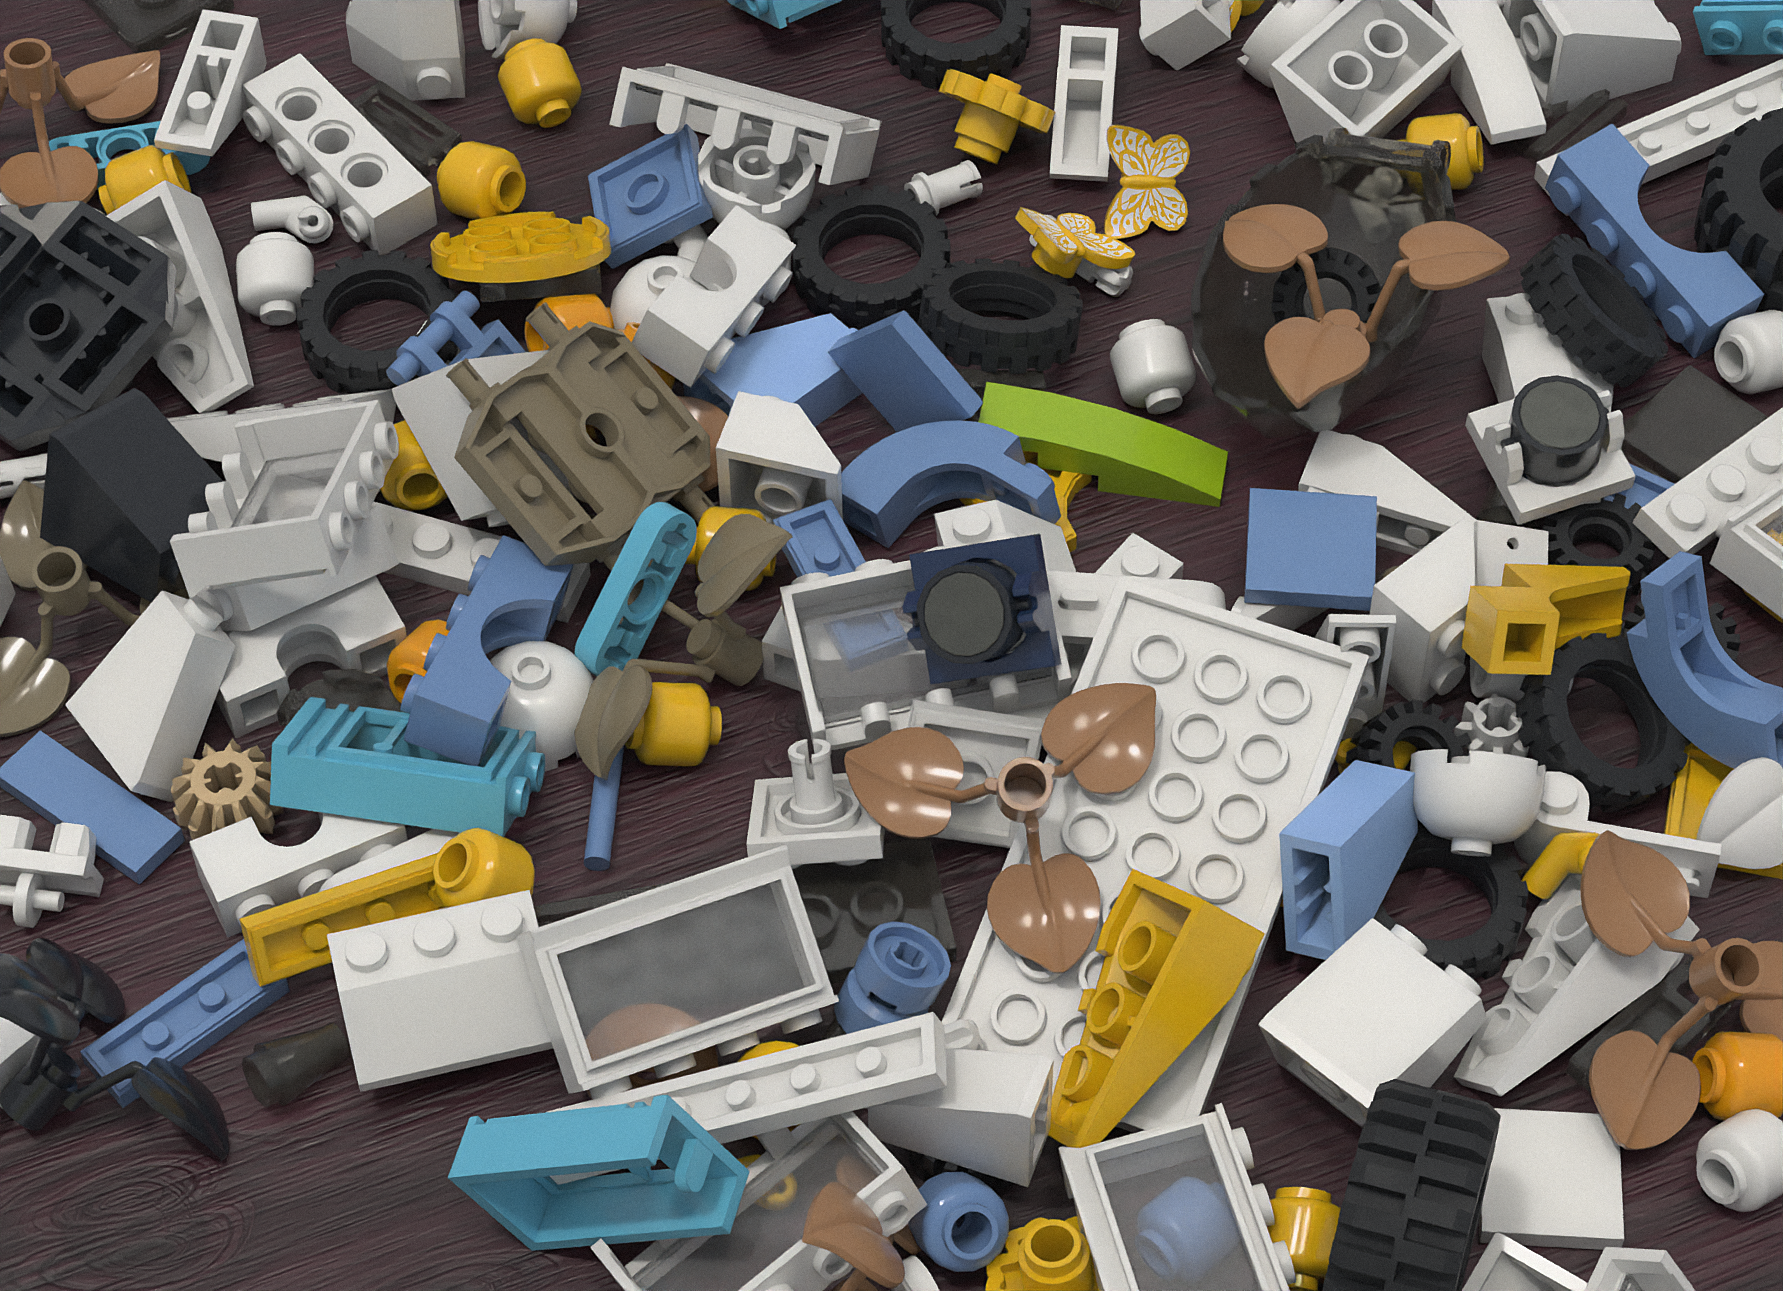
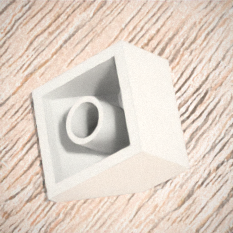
[716,391,843,524]
[1369,517,1476,703]

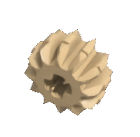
[171,738,283,840]

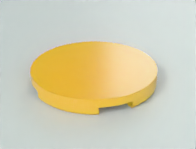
[430,212,611,283]

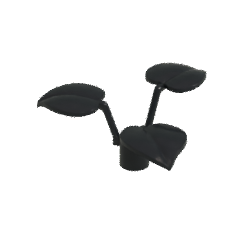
[0,938,229,1163]

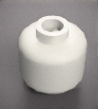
[236,232,315,325]
[1714,310,1783,394]
[1110,319,1196,414]
[1696,1109,1783,1212]

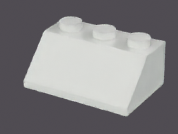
[1268,0,1464,178]
[327,890,553,1092]

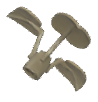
[0,481,225,737]
[574,514,793,780]

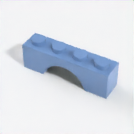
[1545,124,1764,358]
[400,535,574,767]

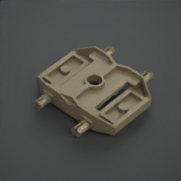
[446,302,715,571]

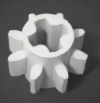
[1454,694,1529,758]

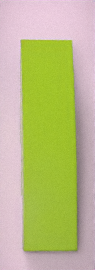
[978,382,1228,507]

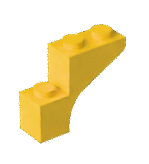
[1461,563,1630,675]

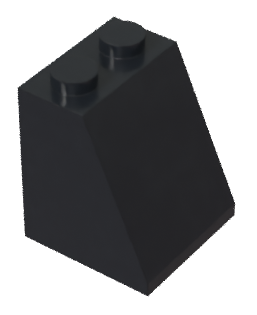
[40,388,223,603]

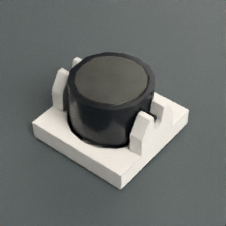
[1465,375,1636,525]

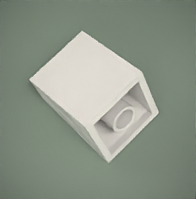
[1503,0,1681,118]
[392,350,578,527]
[1258,918,1487,1128]

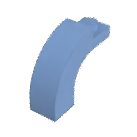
[841,420,1061,548]
[1627,551,1783,769]

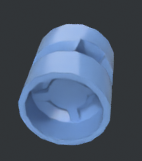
[834,921,951,1034]

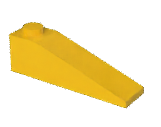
[1048,868,1265,1148]

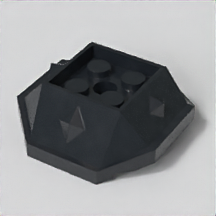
[0,200,176,452]

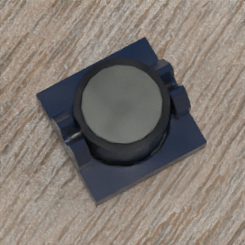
[902,533,1061,685]

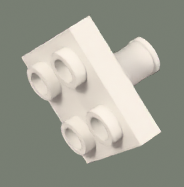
[746,739,885,869]

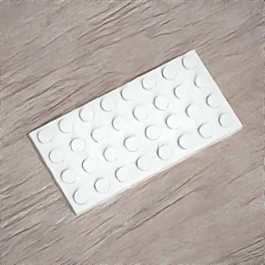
[942,575,1369,1133]

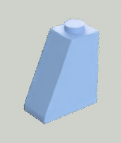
[683,313,862,427]
[1279,760,1418,960]

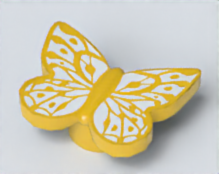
[1104,125,1190,239]
[1015,207,1135,278]

